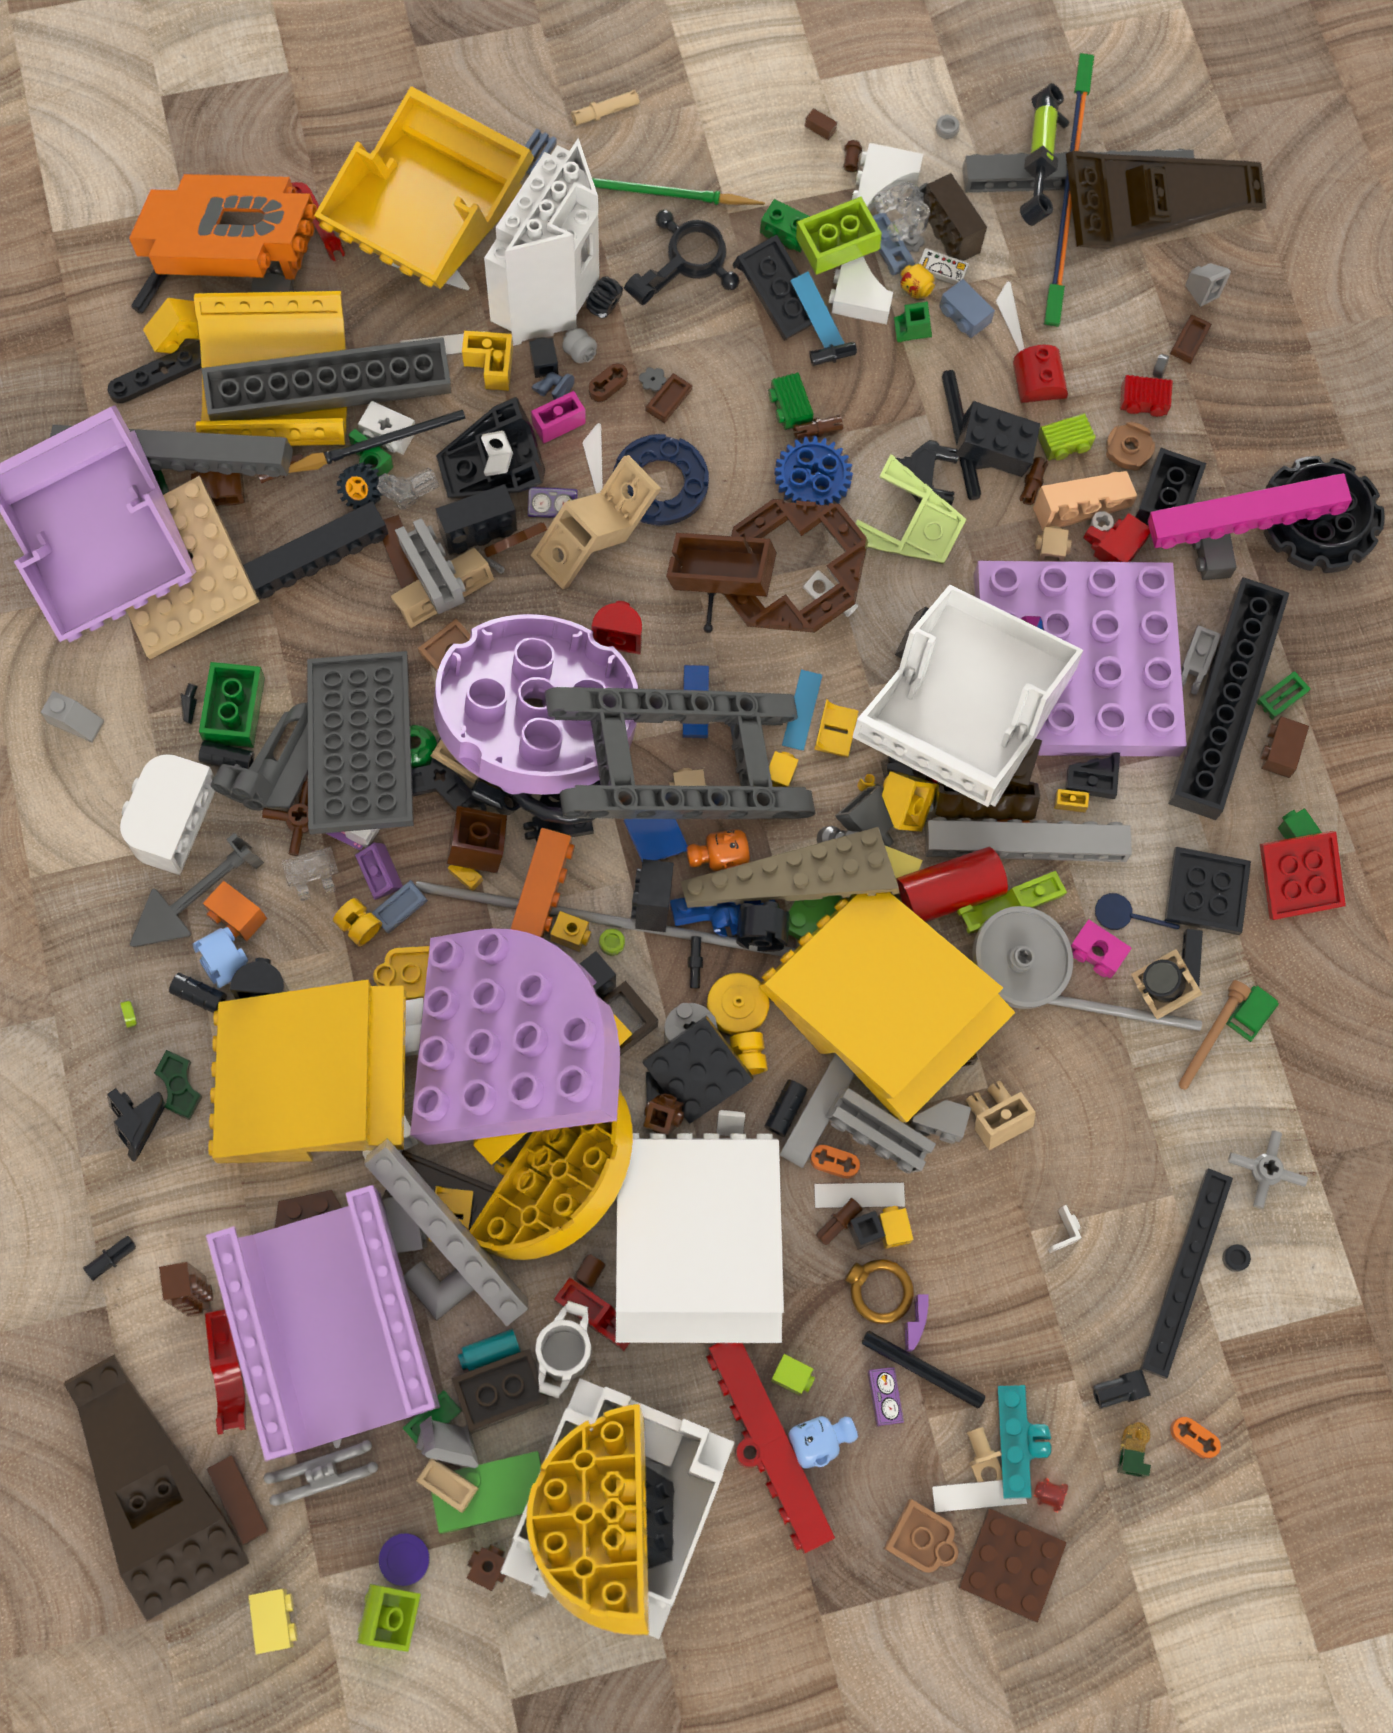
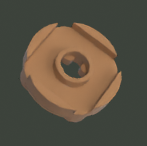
[1106,422,1155,471]

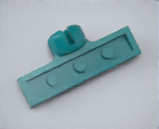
[998,1385,1052,1499]

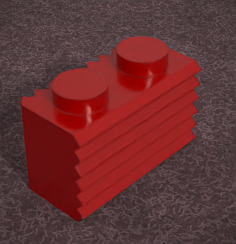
[1120,375,1173,417]

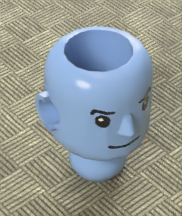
[788,1416,858,1469]

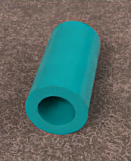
[458,1328,521,1371]

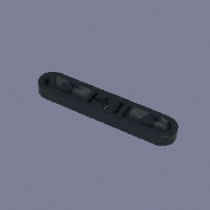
[107,340,202,403]

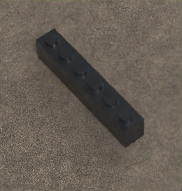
[243,501,388,599]

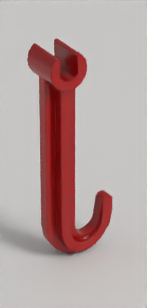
[292,182,345,261]

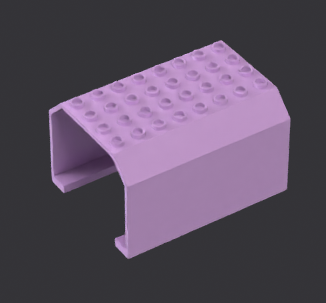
[206,1185,440,1461]

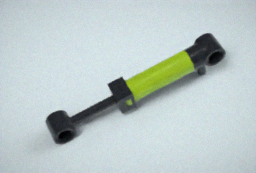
[1020,83,1069,226]

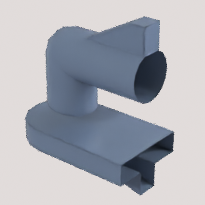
[532,372,575,400]

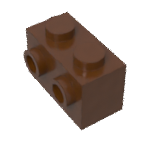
[1260,716,1309,778]

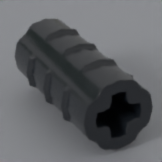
[198,740,255,769]
[169,972,227,1013]
[765,1079,808,1137]

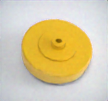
[707,973,770,1035]

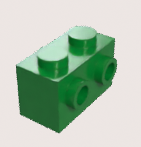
[760,199,810,253]

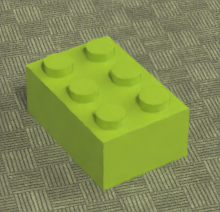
[796,196,882,275]

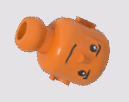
[686,829,750,872]

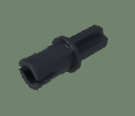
[809,342,857,366]
[83,1236,136,1281]

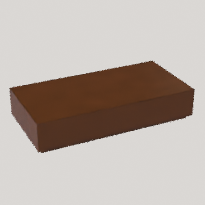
[1170,314,1212,364]
[645,373,693,424]

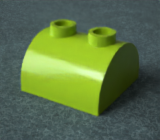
[357,1584,421,1652]

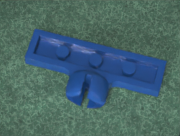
[670,897,775,937]

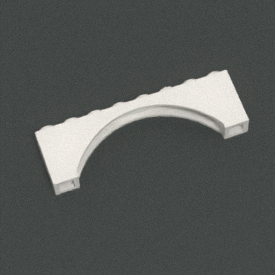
[829,143,923,324]

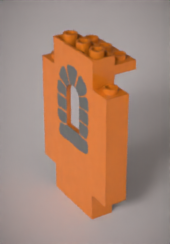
[129,174,317,280]

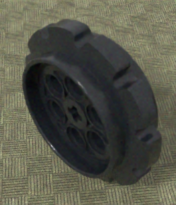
[1263,456,1385,573]

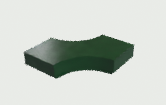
[154,1050,202,1120]

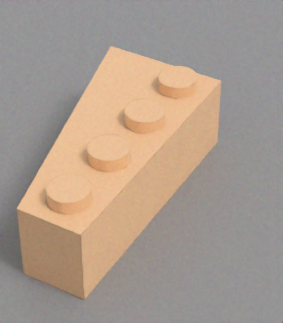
[1033,471,1137,531]

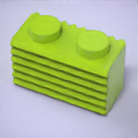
[1038,413,1096,461]

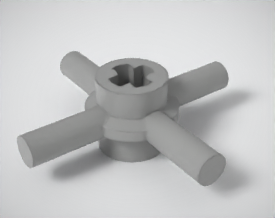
[1228,1131,1308,1209]

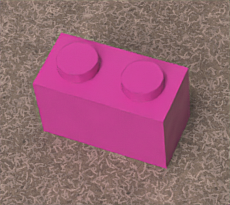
[531,391,586,444]

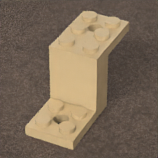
[531,455,661,589]

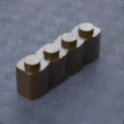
[934,782,1040,821]

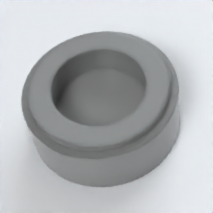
[936,115,960,139]

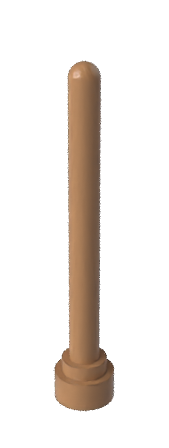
[1179,980,1251,1090]

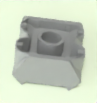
[416,1416,478,1468]

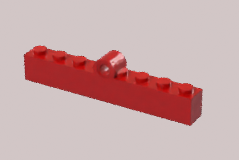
[705,1343,835,1554]

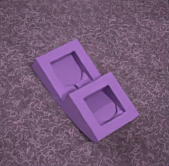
[905,1294,929,1352]

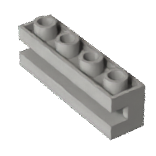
[395,518,466,615]
[825,1088,936,1174]

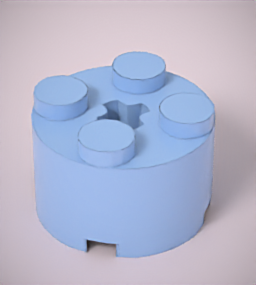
[192,927,248,989]

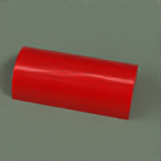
[896,847,1008,922]

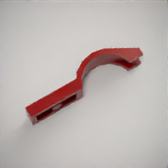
[205,1309,246,1435]

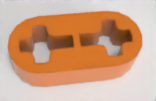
[810,1145,860,1179]
[1170,1417,1221,1459]

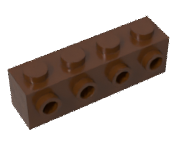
[159,1262,213,1317]

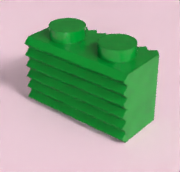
[768,372,814,430]

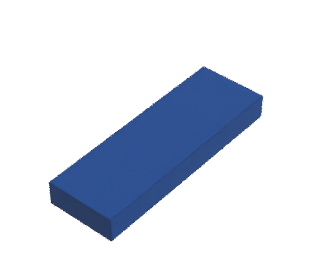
[683,665,709,738]

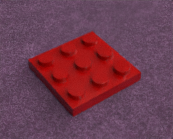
[1260,831,1346,920]

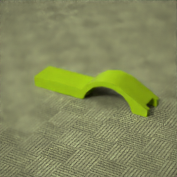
[957,871,1067,934]

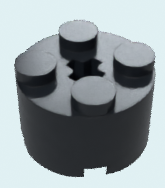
[736,901,790,952]

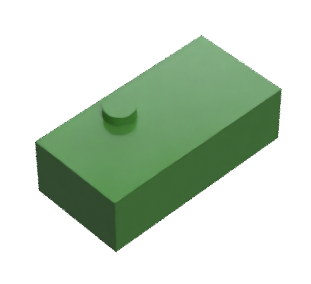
[431,1451,541,1534]

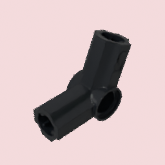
[469,777,532,815]

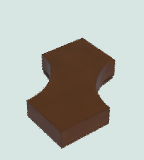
[484,522,547,558]

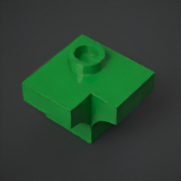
[894,301,932,342]

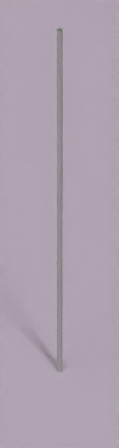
[416,881,1202,1031]

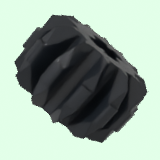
[586,276,623,318]

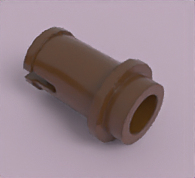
[843,140,862,172]

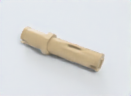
[571,90,640,126]

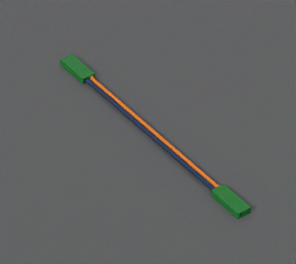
[1044,53,1095,327]

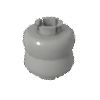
[562,328,597,364]

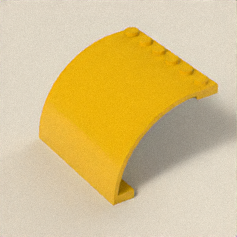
[194,291,347,446]

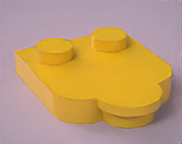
[373,946,430,1000]

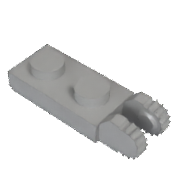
[1181,625,1221,695]

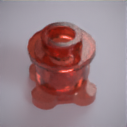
[1034,1478,1068,1512]

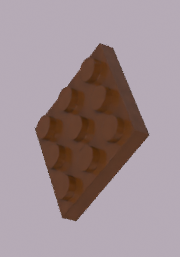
[958,1508,1067,1623]

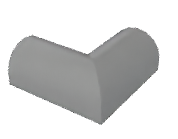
[404,1261,474,1321]

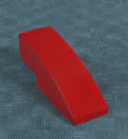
[554,1277,630,1351]

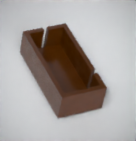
[666,533,777,597]

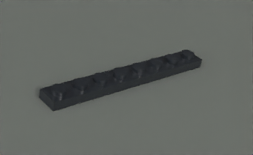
[1140,1168,1233,1379]

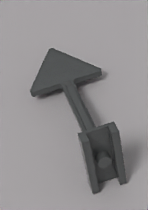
[130,833,264,947]

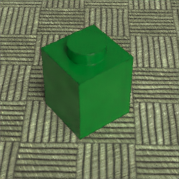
[1278,808,1322,839]

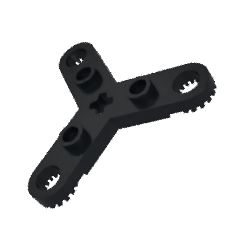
[412,737,487,811]

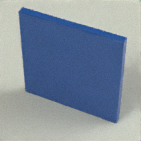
[623,819,688,863]

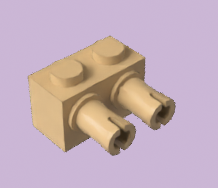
[965,1081,1036,1150]

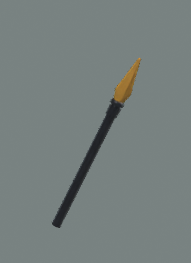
[289,409,466,473]

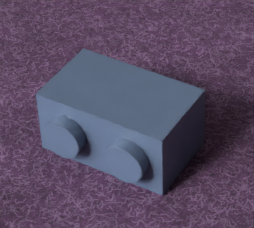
[939,279,995,338]

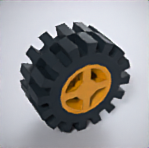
[337,463,385,509]

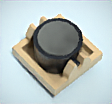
[1131,949,1202,1019]

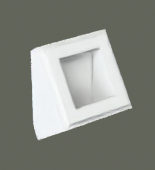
[717,1110,745,1136]

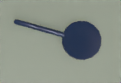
[1095,893,1180,930]

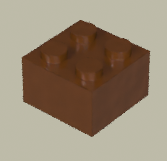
[447,806,507,873]

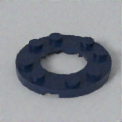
[613,434,709,526]

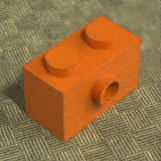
[203,881,268,941]

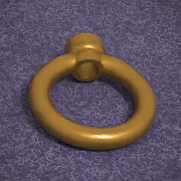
[845,1259,914,1324]

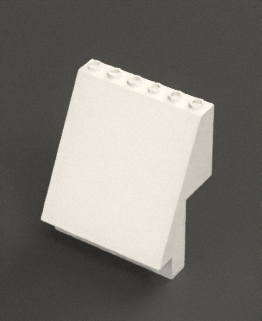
[853,585,1083,807]
[616,1133,784,1343]

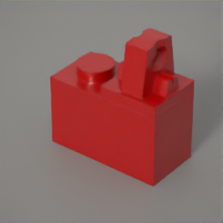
[1083,513,1151,562]

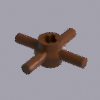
[262,781,309,856]

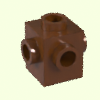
[643,1094,684,1135]
[466,1544,507,1592]

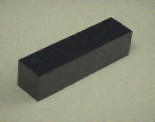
[1182,929,1203,987]

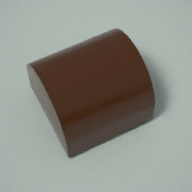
[574,1254,606,1289]

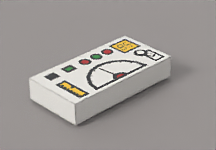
[919,248,969,285]

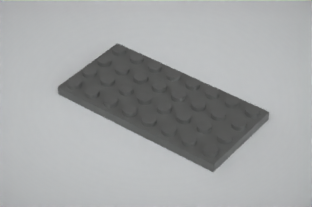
[307,651,414,834]

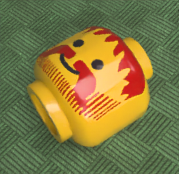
[900,263,935,299]

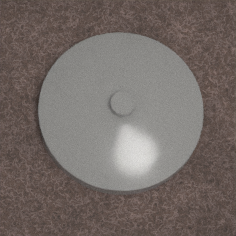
[972,906,1073,1009]

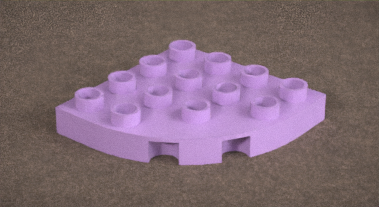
[410,928,620,1145]

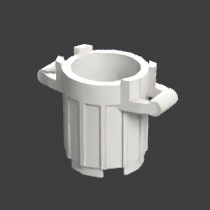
[535,1301,591,1398]

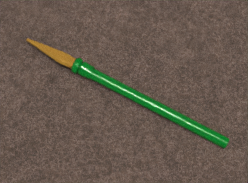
[592,178,765,205]

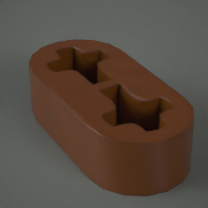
[589,363,628,402]

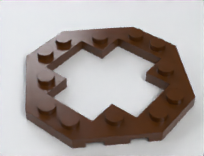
[723,499,868,633]

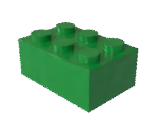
[199,662,265,748]

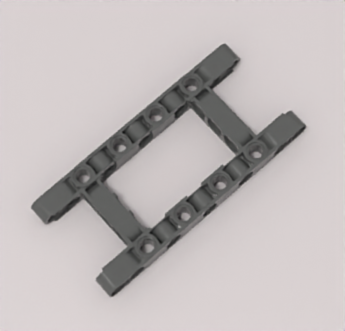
[544,687,816,819]

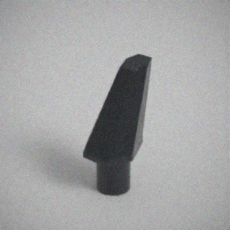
[180,683,198,724]

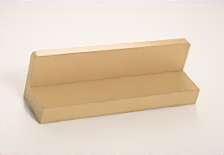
[391,548,494,629]

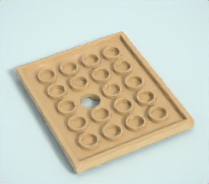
[126,476,260,659]

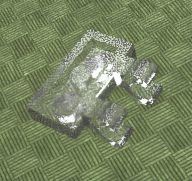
[281,846,339,901]

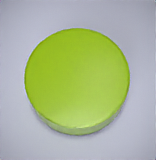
[599,929,625,956]
[120,1001,137,1028]

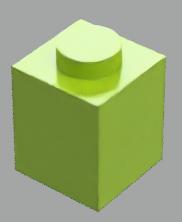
[771,1354,815,1396]

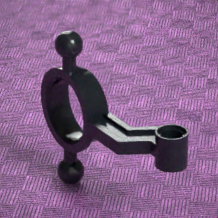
[624,210,739,306]

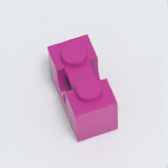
[1071,919,1132,979]

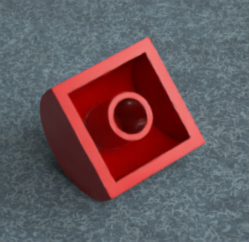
[1013,344,1068,403]
[591,601,642,654]

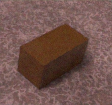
[805,108,837,141]

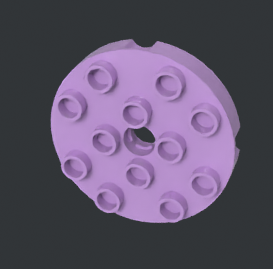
[433,614,638,794]

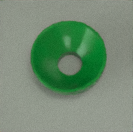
[410,725,437,769]

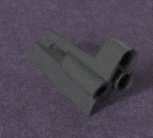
[210,702,308,811]

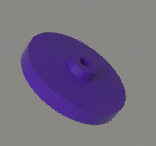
[379,1533,430,1586]

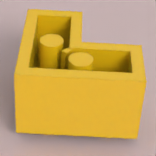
[143,298,200,353]
[462,330,513,391]

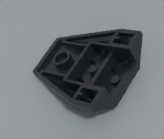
[436,397,545,499]

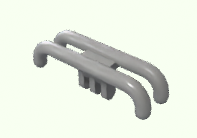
[264,1440,378,1506]

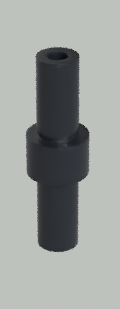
[688,936,703,989]

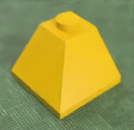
[882,771,937,832]

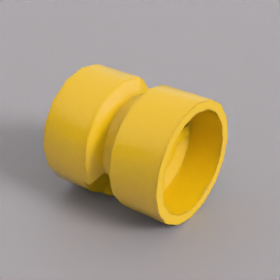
[333,898,382,947]
[730,1032,768,1075]

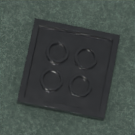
[1164,847,1251,935]
[642,1015,754,1124]

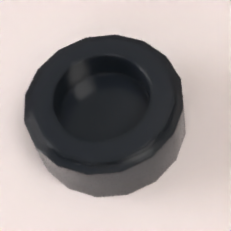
[1222,1244,1251,1272]

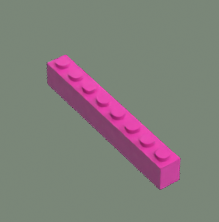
[1148,473,1352,549]

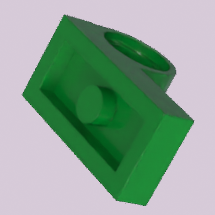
[348,428,394,477]

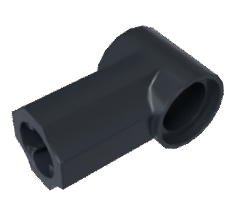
[1092,1369,1151,1409]

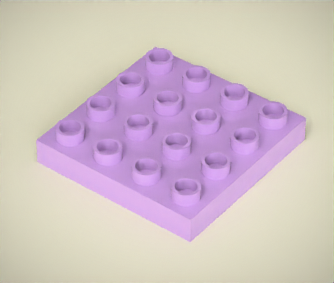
[974,561,1187,756]

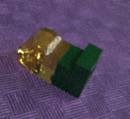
[1117,1422,1151,1478]

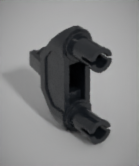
[896,440,959,506]

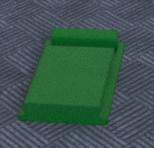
[1226,985,1279,1042]

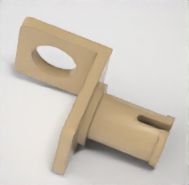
[967,1427,1003,1482]

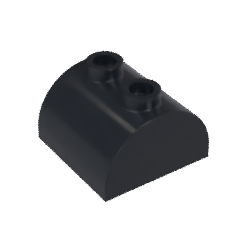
[230,958,289,999]

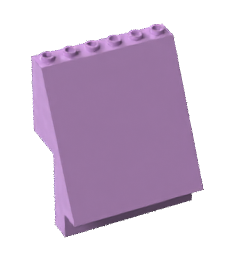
[0,405,196,642]

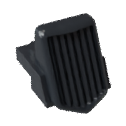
[107,1088,165,1162]

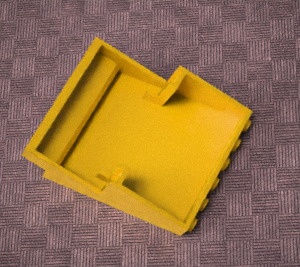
[314,86,534,289]
[758,892,1015,1122]
[208,979,406,1163]

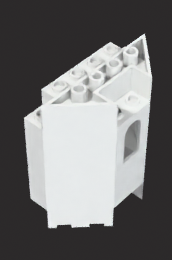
[484,138,599,346]
[500,1378,735,1639]

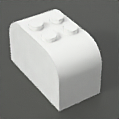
[120,755,215,875]

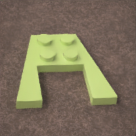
[855,454,967,564]

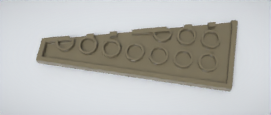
[680,827,899,908]

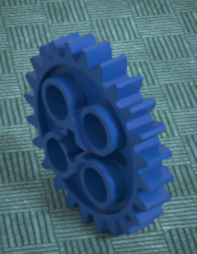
[774,436,853,505]

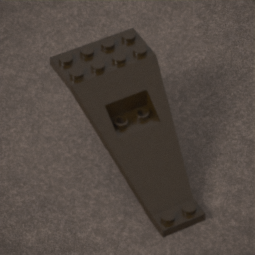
[1066,151,1266,249]
[64,1354,249,1621]

